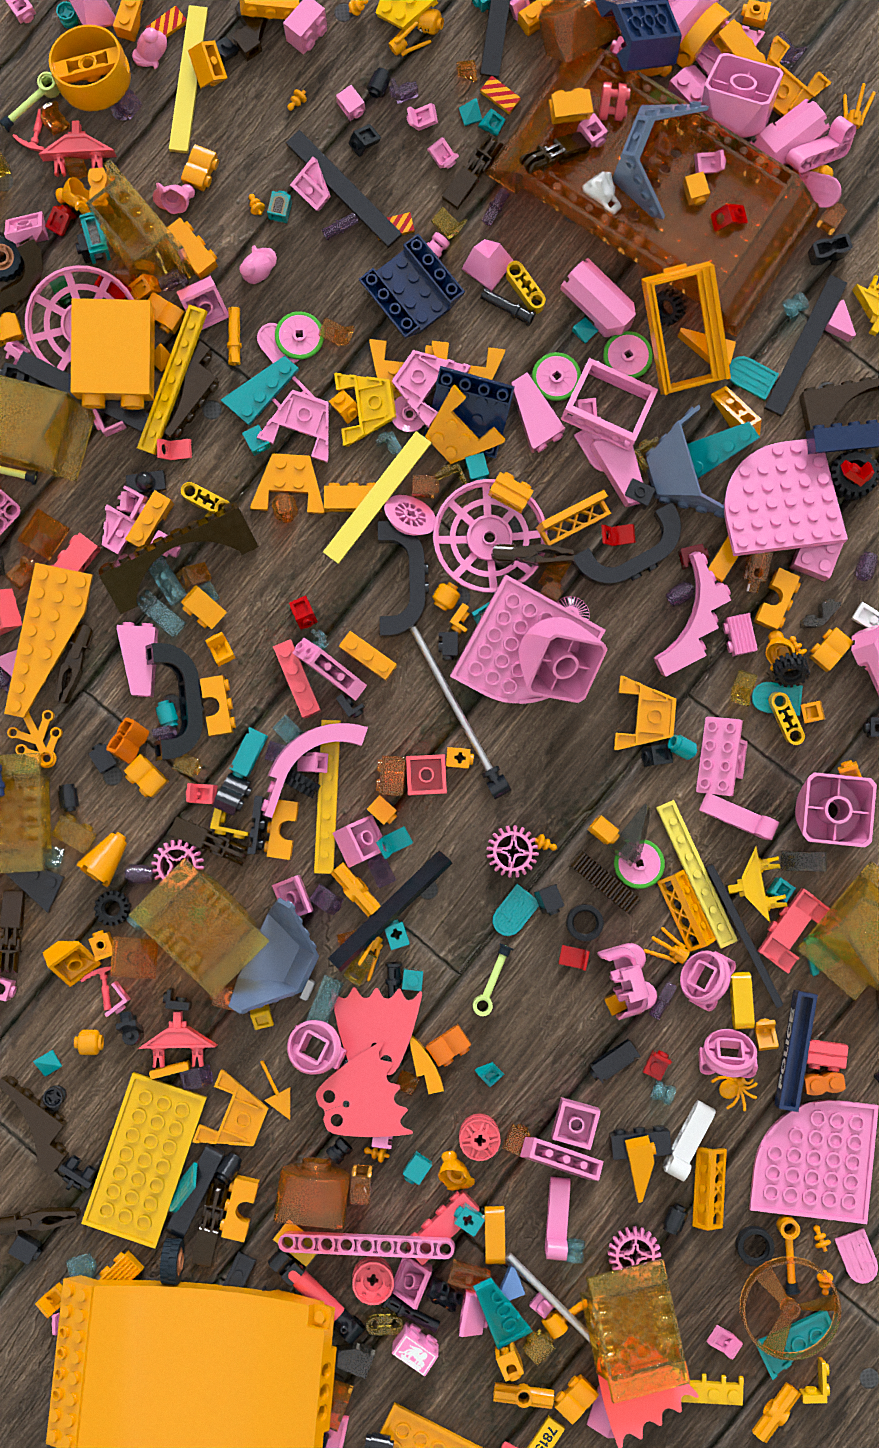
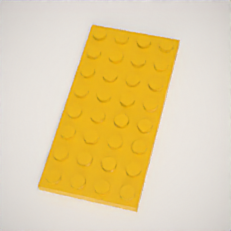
[81,1072,207,1249]

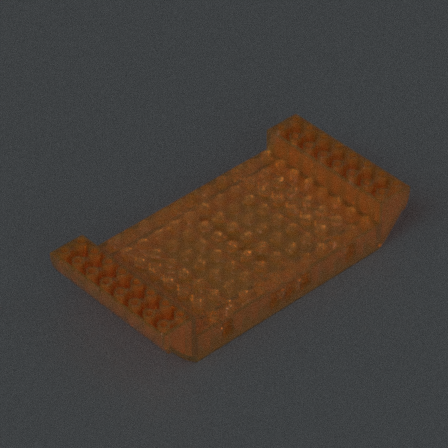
[486,46,819,337]

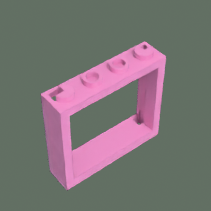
[561,358,658,451]

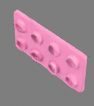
[696,717,748,796]

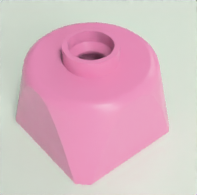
[702,53,784,138]
[518,617,607,703]
[795,772,877,847]

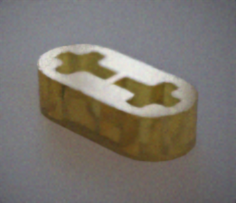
[366,1314,403,1335]

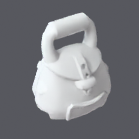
[582,171,621,215]

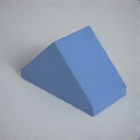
[499,1263,525,1301]

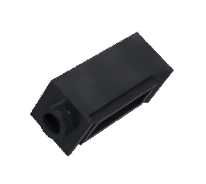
[590,1038,641,1083]

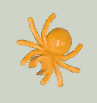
[711,1076,758,1111]

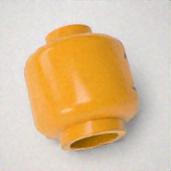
[417,8,444,35]
[432,582,461,611]
[74,1030,104,1055]

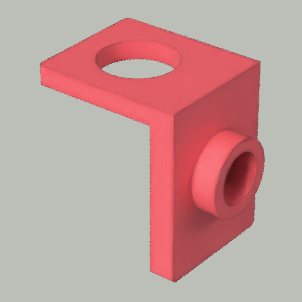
[157,439,192,461]

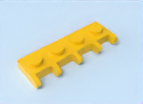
[681,1372,744,1406]

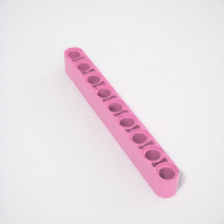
[278,1231,455,1259]

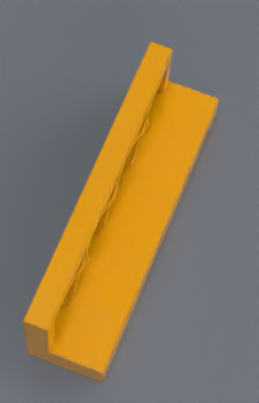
[536,490,611,546]
[657,869,716,952]
[692,1147,727,1231]

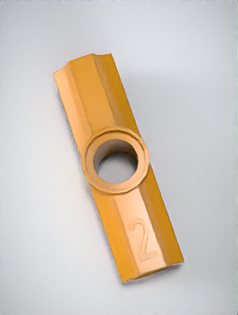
[330,862,381,917]
[493,1382,554,1409]
[752,1382,801,1443]

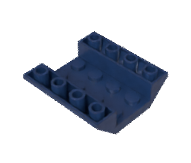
[595,0,682,72]
[359,234,465,339]
[424,366,515,458]

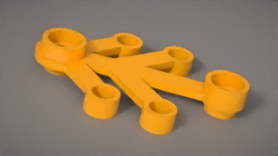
[7,710,63,768]

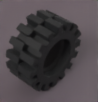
[656,288,687,326]
[773,652,810,688]
[284,768,321,799]
[94,891,131,926]

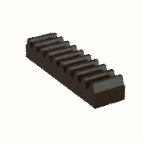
[569,850,641,915]

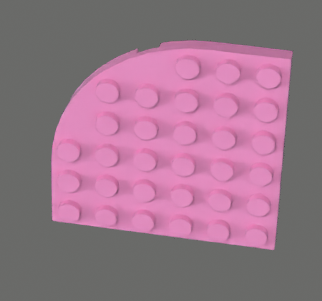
[724,439,848,556]
[450,574,606,704]
[749,1100,879,1224]

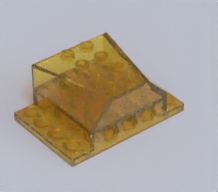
[86,159,195,279]
[0,375,95,482]
[0,753,52,874]
[129,858,270,998]
[797,861,879,1000]
[580,1259,690,1404]

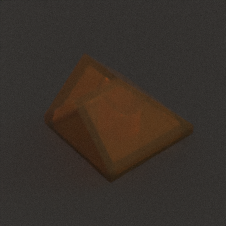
[17,509,70,561]

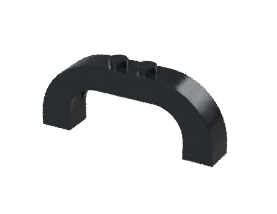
[572,502,681,586]
[378,521,429,638]
[145,643,204,761]

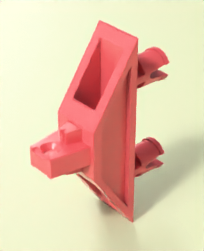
[39,120,117,177]
[138,1011,218,1068]

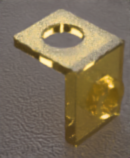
[431,207,468,239]
[634,437,659,473]
[435,463,468,485]
[731,670,757,707]
[343,949,377,987]

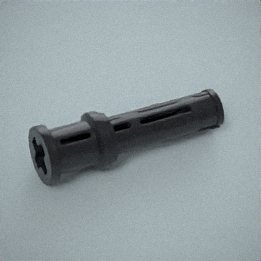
[480,288,536,327]
[385,962,402,999]
[381,1293,440,1333]

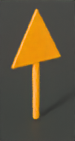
[260,1060,291,1120]

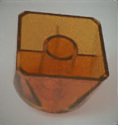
[539,0,622,63]
[273,1157,351,1229]

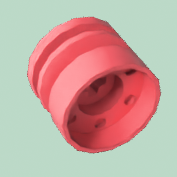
[459,1114,501,1161]
[352,1256,394,1305]

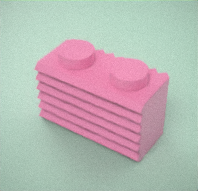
[722,613,758,656]

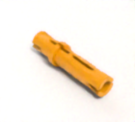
[227,307,242,366]

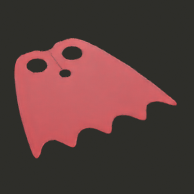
[331,987,422,1075]
[316,1041,413,1137]
[597,1336,699,1448]

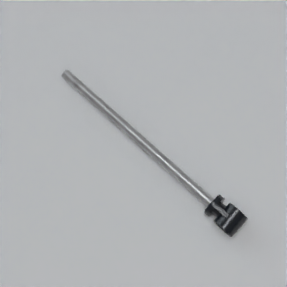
[410,626,512,800]
[505,1252,632,1375]

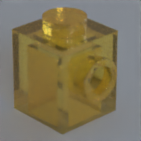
[523,1329,555,1366]

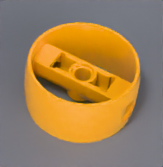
[49,25,131,111]

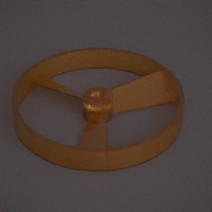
[740,1256,841,1361]

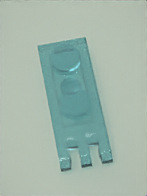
[148,555,187,606]
[137,590,186,637]
[306,975,344,1023]

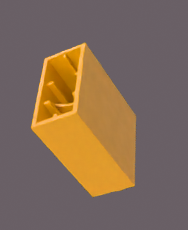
[71,298,155,410]

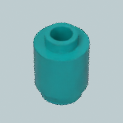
[155,700,179,730]
[668,735,697,760]

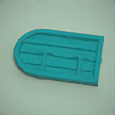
[729,356,779,401]
[751,682,803,716]
[493,884,539,936]
[169,1162,197,1213]

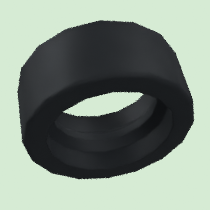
[566,904,604,942]
[735,1226,775,1267]

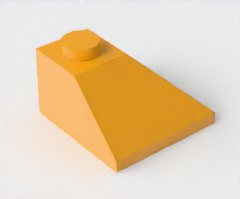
[42,941,101,987]

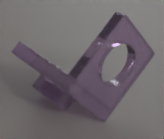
[769,31,807,64]

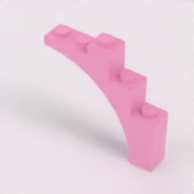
[653,551,731,677]

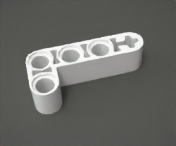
[663,1100,716,1182]

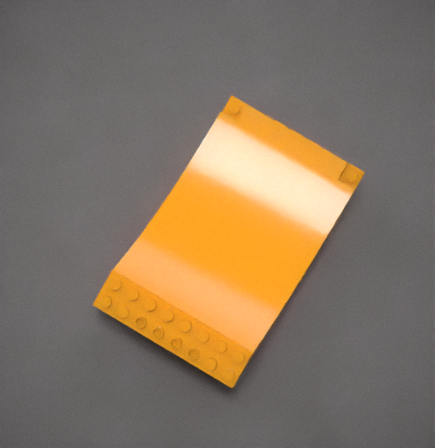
[46,1275,337,1448]

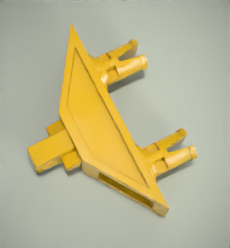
[852,275,879,336]
[728,846,788,923]

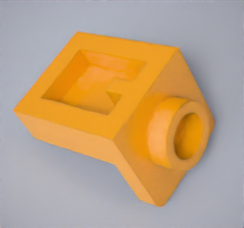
[128,274,161,300]
[449,603,470,634]

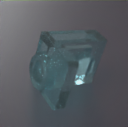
[376,431,402,456]
[310,629,329,650]
[273,715,304,744]
[66,1253,97,1277]

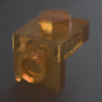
[40,100,70,135]
[5,555,35,590]
[540,580,564,602]

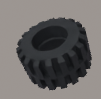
[829,449,879,501]

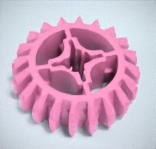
[487,825,539,877]
[152,840,204,892]
[608,1226,661,1282]

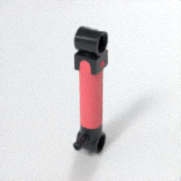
[268,1248,366,1344]

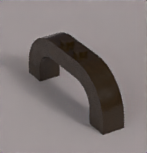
[0,235,43,314]

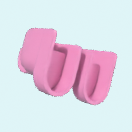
[597,943,657,1020]

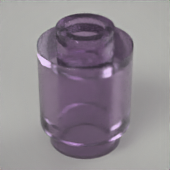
[854,552,878,582]
[665,581,695,607]
[125,864,153,884]

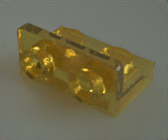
[51,813,97,854]

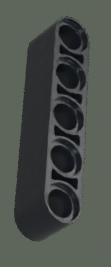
[166,1143,225,1239]

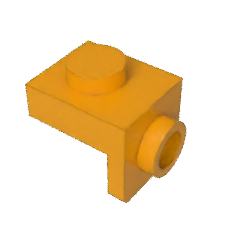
[329,390,358,424]
[205,632,236,666]
[838,760,862,777]
[754,1019,779,1051]
[35,1282,63,1318]

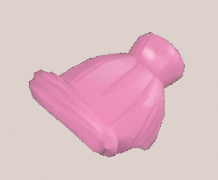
[132,27,167,69]
[152,182,195,214]
[240,245,277,284]

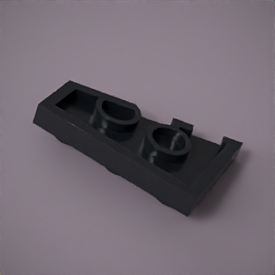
[247,796,266,854]
[3,854,65,913]

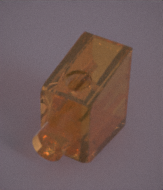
[743,552,773,593]
[349,1165,372,1205]

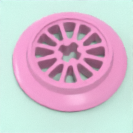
[384,495,436,536]

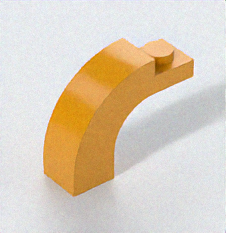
[676,2,731,68]

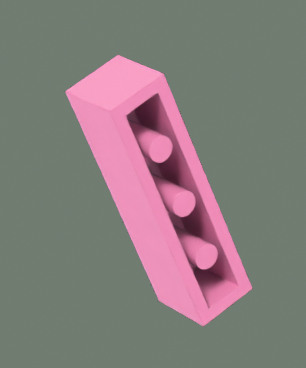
[520,1137,604,1181]

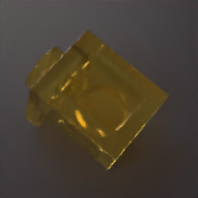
[172,754,202,778]

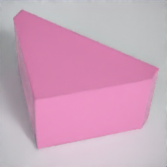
[824,300,856,342]

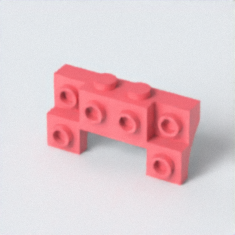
[757,888,833,974]

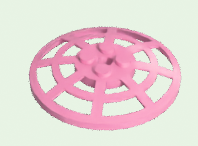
[25,265,134,375]
[433,479,547,593]

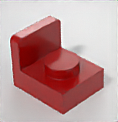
[45,204,77,236]
[841,460,874,486]
[289,595,318,630]
[642,1050,672,1081]

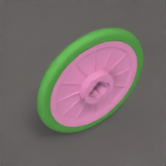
[275,312,324,360]
[603,331,653,379]
[532,352,581,401]
[614,839,665,889]

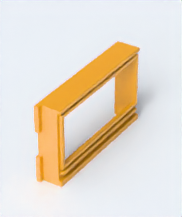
[641,261,731,395]

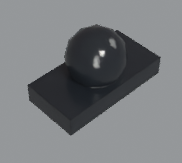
[126,470,167,494]

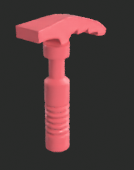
[13,109,45,152]
[80,965,116,1010]

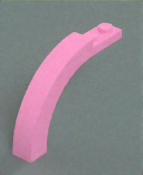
[261,723,368,818]

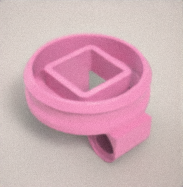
[680,951,736,1011]
[287,1020,347,1075]
[698,1029,758,1078]

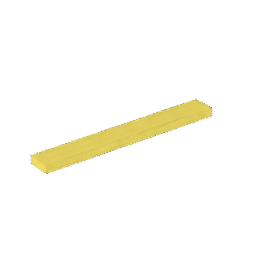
[169,5,208,154]
[323,431,431,564]
[656,800,738,949]

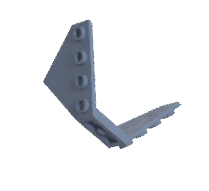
[612,101,709,219]
[644,405,725,518]
[228,898,319,1014]

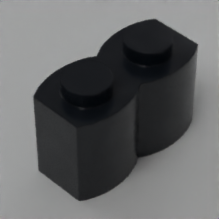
[808,234,853,265]
[213,772,252,816]

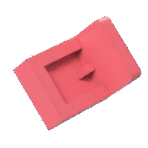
[186,783,218,804]

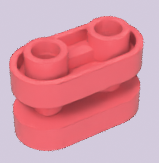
[599,82,630,121]

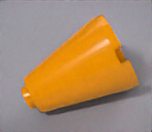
[76,832,127,887]

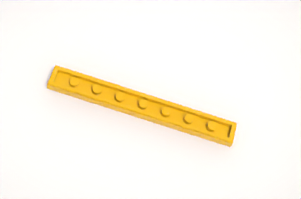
[137,305,208,455]
[314,720,341,874]

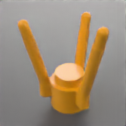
[388,22,431,57]
[843,83,876,129]
[644,927,690,964]
[358,937,383,982]

